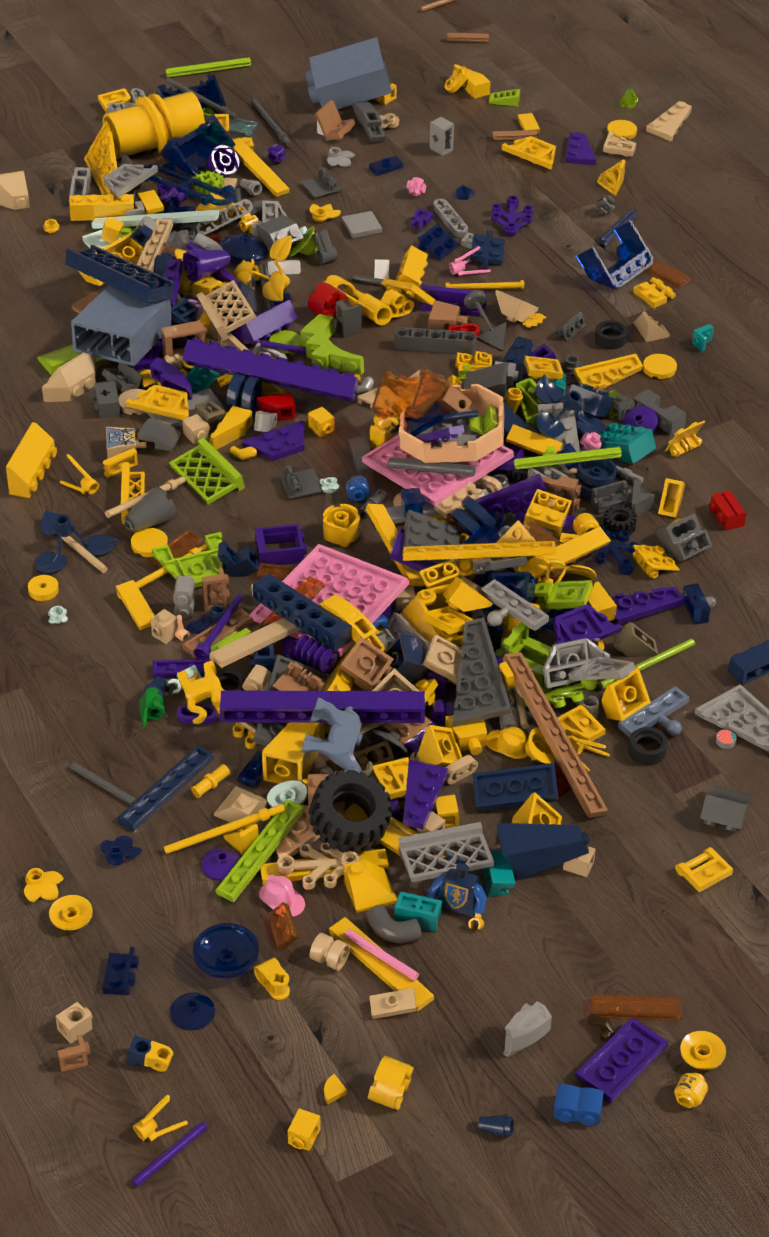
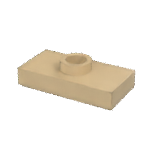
[369,988,417,1019]

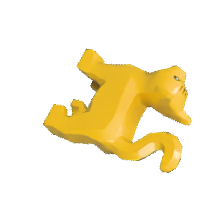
[177,660,226,724]

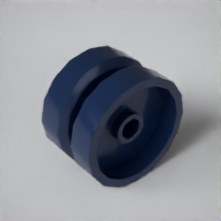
[227,373,262,415]
[575,459,617,499]
[449,495,497,542]

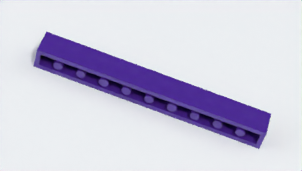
[220,690,425,723]

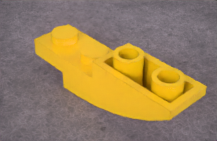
[419,558,485,588]
[320,594,387,652]

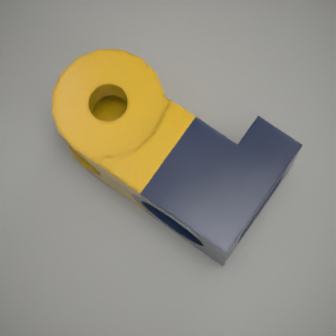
[127,1035,173,1072]

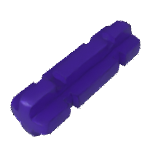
[159,187,179,205]

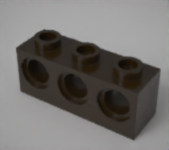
[325,740,394,772]

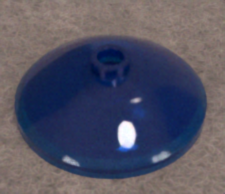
[219,234,267,262]
[193,923,259,978]

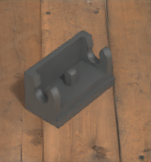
[591,480,632,515]

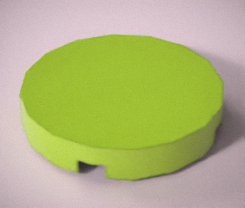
[269,331,302,355]

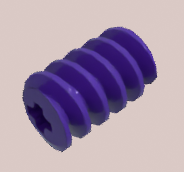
[295,635,338,673]

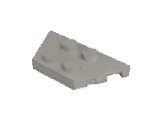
[104,164,158,198]

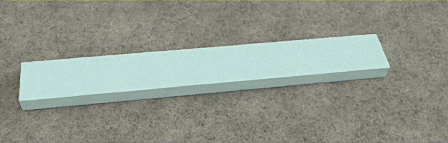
[91,210,220,229]

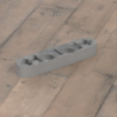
[196,199,253,235]
[433,199,468,238]

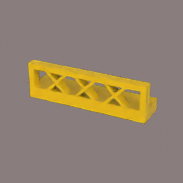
[121,462,145,524]

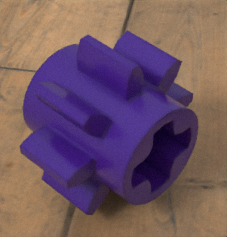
[267,143,286,164]

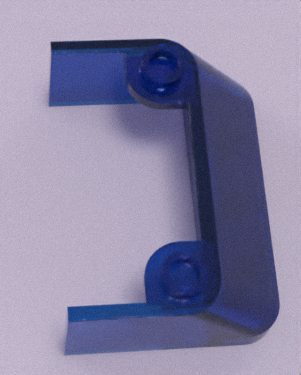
[576,220,653,289]

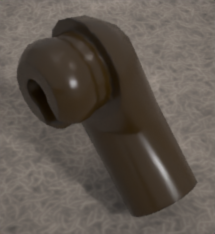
[588,1013,615,1042]

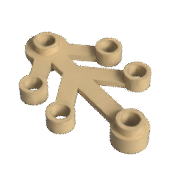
[277,842,360,890]

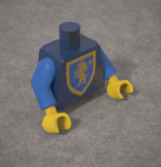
[426,863,487,930]

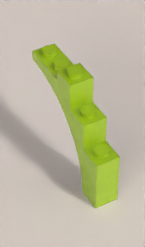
[300,314,364,375]

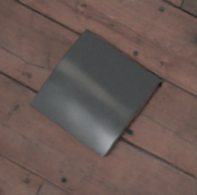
[138,418,182,451]

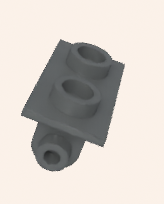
[555,311,586,341]

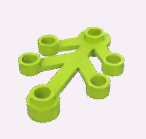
[524,679,597,708]

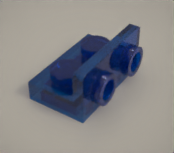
[102,947,139,995]

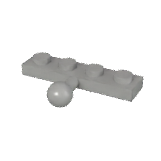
[481,579,549,631]

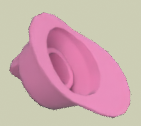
[259,874,305,917]

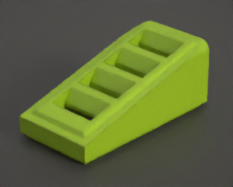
[489,89,520,106]

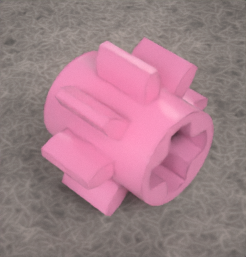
[406,177,426,196]
[580,432,602,451]

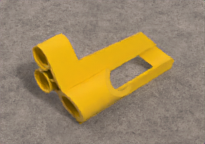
[324,275,414,326]

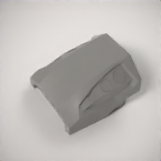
[503,1001,552,1057]

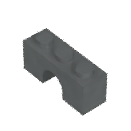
[633,389,687,435]

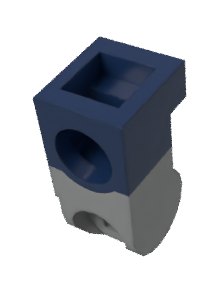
[130,216,155,246]

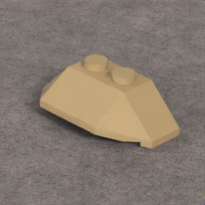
[42,352,96,402]

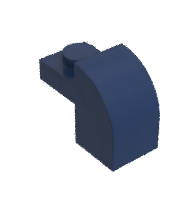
[217,541,259,577]

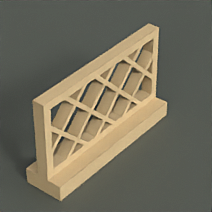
[196,280,256,341]

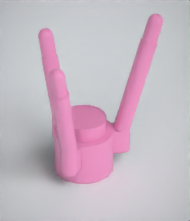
[449,246,491,277]

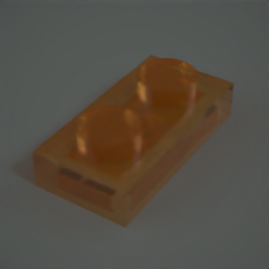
[268,902,298,950]

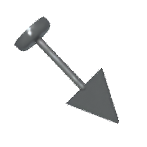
[464,290,507,351]

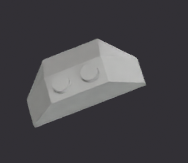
[543,638,610,688]

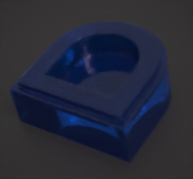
[456,185,475,200]

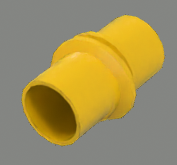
[102,91,205,159]

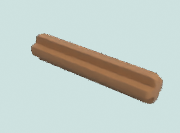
[447,33,489,42]
[492,130,537,140]

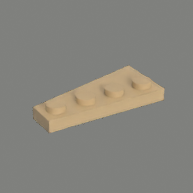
[646,101,692,141]

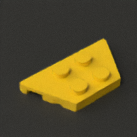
[502,136,556,170]
[126,385,189,420]

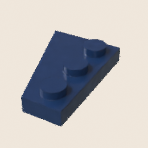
[501,336,533,386]

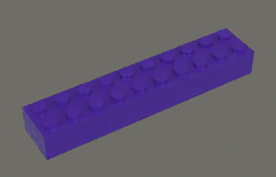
[183,338,359,403]

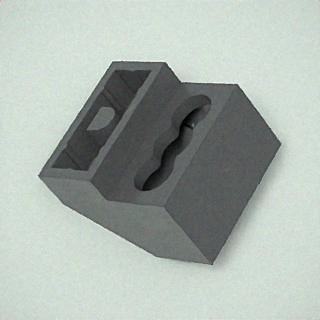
[655,513,713,561]
[700,785,752,832]

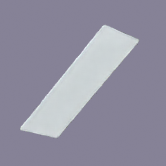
[374,260,389,279]

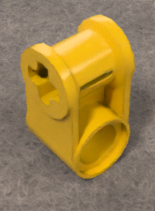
[254,957,290,1000]

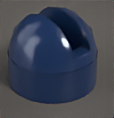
[210,605,226,622]

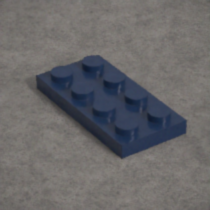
[473,763,559,812]

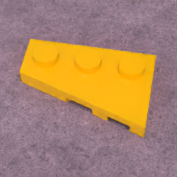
[381,278,435,306]

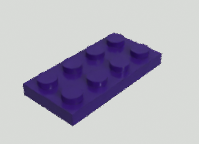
[575,1017,668,1104]

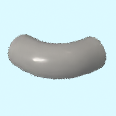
[193,232,223,250]

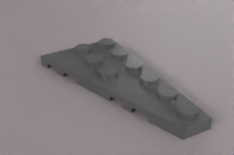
[452,618,512,727]
[252,655,331,746]

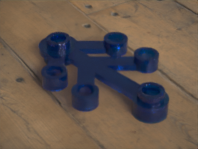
[591,524,639,575]

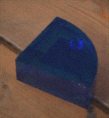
[187,617,211,634]

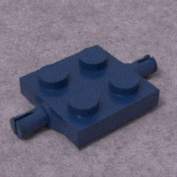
[470,230,505,270]

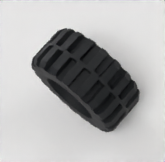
[309,770,393,853]

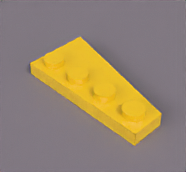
[573,354,643,390]

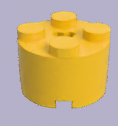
[323,504,360,547]
[368,1055,414,1110]

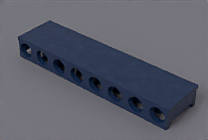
[65,245,174,303]

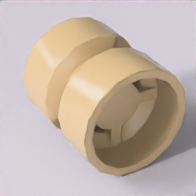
[310,933,350,971]

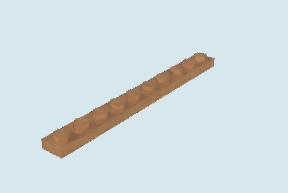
[502,652,608,818]

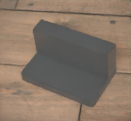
[336,300,362,338]

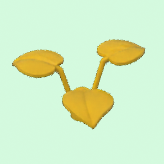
[232,236,292,301]
[509,556,596,597]

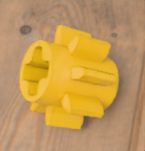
[239,213,259,234]

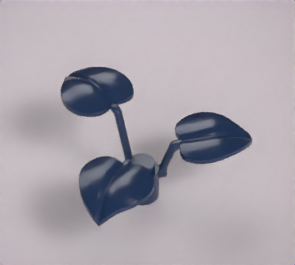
[535,375,607,438]
[35,510,118,574]

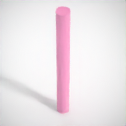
[345,929,419,981]

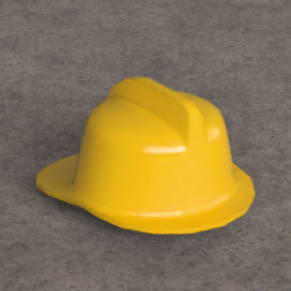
[486,727,528,759]
[525,728,556,764]

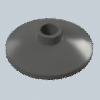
[371,730,407,754]

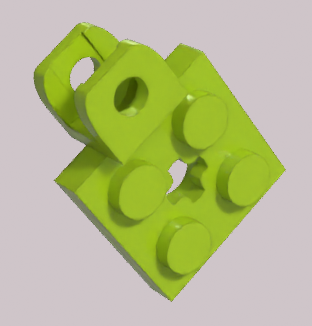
[532,580,593,610]

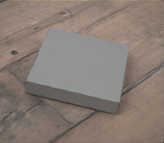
[342,211,382,239]

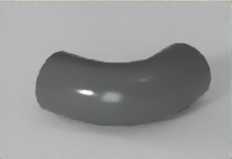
[366,905,422,943]

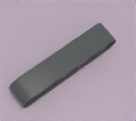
[394,327,477,354]

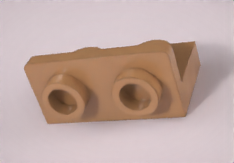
[202,568,230,611]

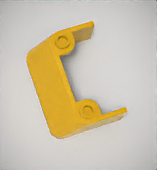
[400,583,463,647]

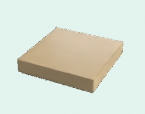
[422,634,462,683]

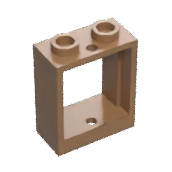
[161,320,208,362]

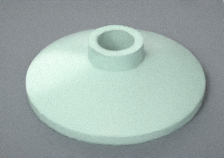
[267,780,308,807]

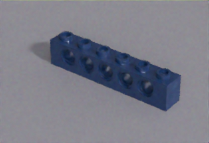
[253,574,352,651]

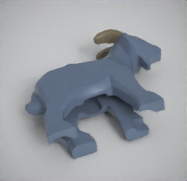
[301,697,373,777]

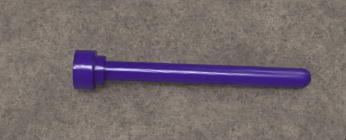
[194,594,243,660]

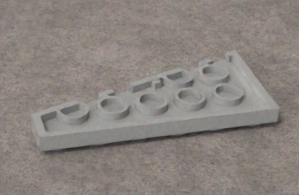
[695,685,769,752]

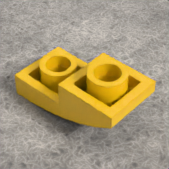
[455,351,492,368]

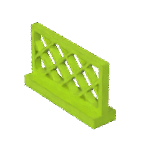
[169,437,245,505]

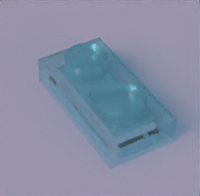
[229,118,258,136]

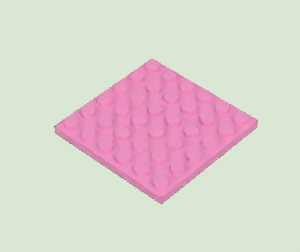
[362,434,514,507]
[250,544,409,657]

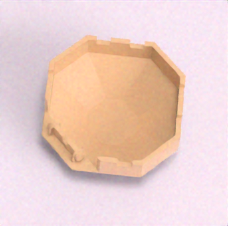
[399,384,504,463]

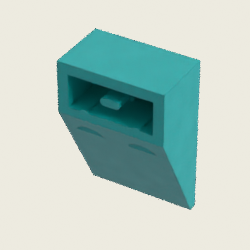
[598,423,656,464]

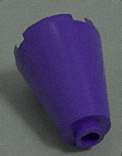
[183,249,230,282]

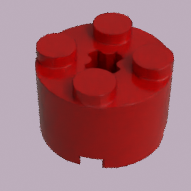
[308,282,346,318]

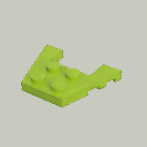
[152,532,222,588]

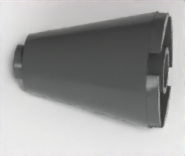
[124,487,176,532]

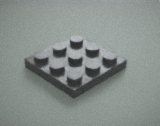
[403,510,460,564]

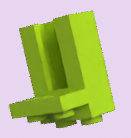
[495,622,552,688]

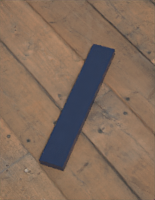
[118,745,214,832]

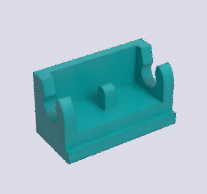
[185,367,220,393]
[482,851,516,897]
[394,892,442,932]

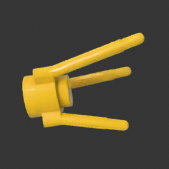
[60,454,99,495]
[568,736,610,772]
[133,1095,188,1142]

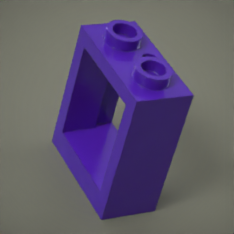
[255,524,307,567]

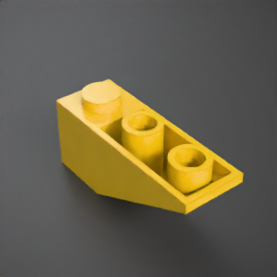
[452,64,490,99]
[209,406,252,450]

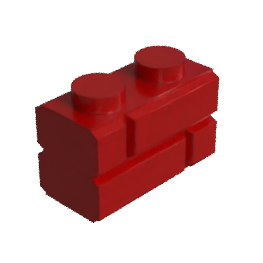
[709,490,747,531]

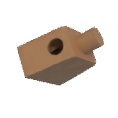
[428,301,468,330]
[430,385,472,421]

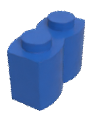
[553,1084,604,1126]

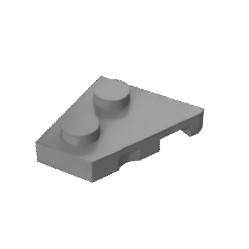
[262,200,287,222]

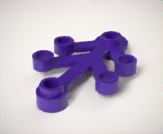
[491,195,533,237]

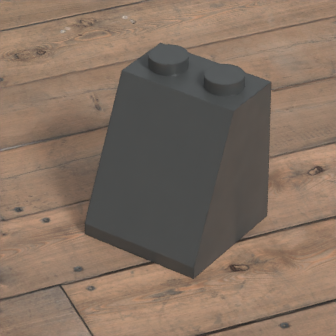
[461,362,509,402]

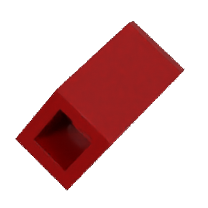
[257,392,295,421]

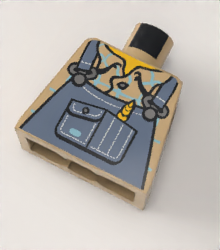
[106,427,147,459]

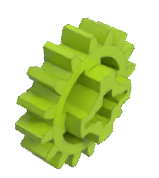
[190,170,225,196]

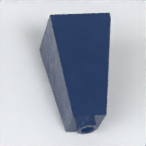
[496,823,590,880]

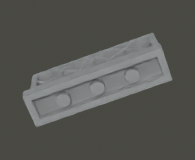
[398,822,494,883]

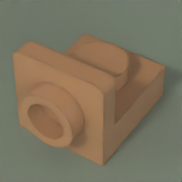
[57,1035,91,1072]

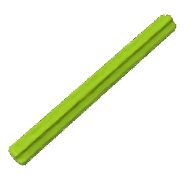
[165,57,251,77]
[514,447,621,470]

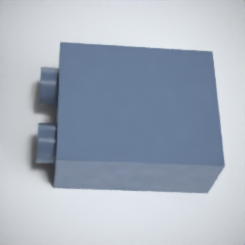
[305,37,392,110]
[71,285,172,366]

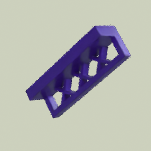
[419,285,487,317]

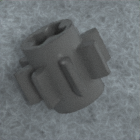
[596,195,615,215]

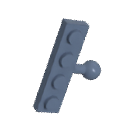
[618,686,690,737]

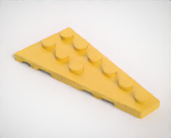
[84,121,117,195]

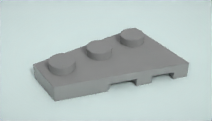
[568,656,636,681]

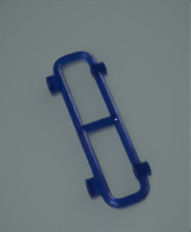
[143,162,236,206]

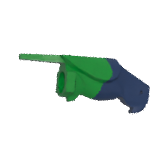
[139,677,170,728]

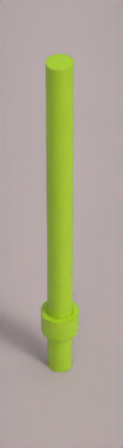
[598,639,695,689]

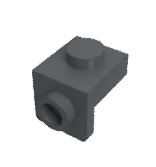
[611,395,635,421]

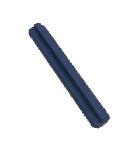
[600,209,637,246]

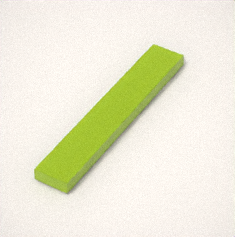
[215,799,305,903]

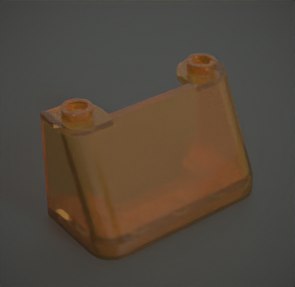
[371,369,450,420]

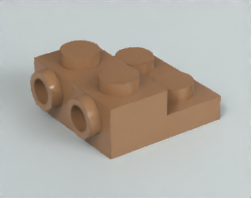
[541,476,581,516]
[339,637,394,691]

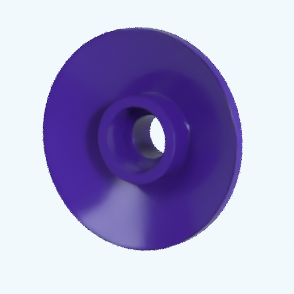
[623,406,658,433]
[201,847,242,881]

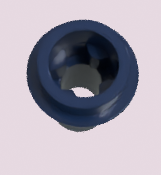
[478,1114,514,1138]

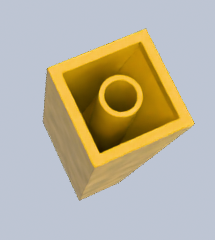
[262,723,325,784]

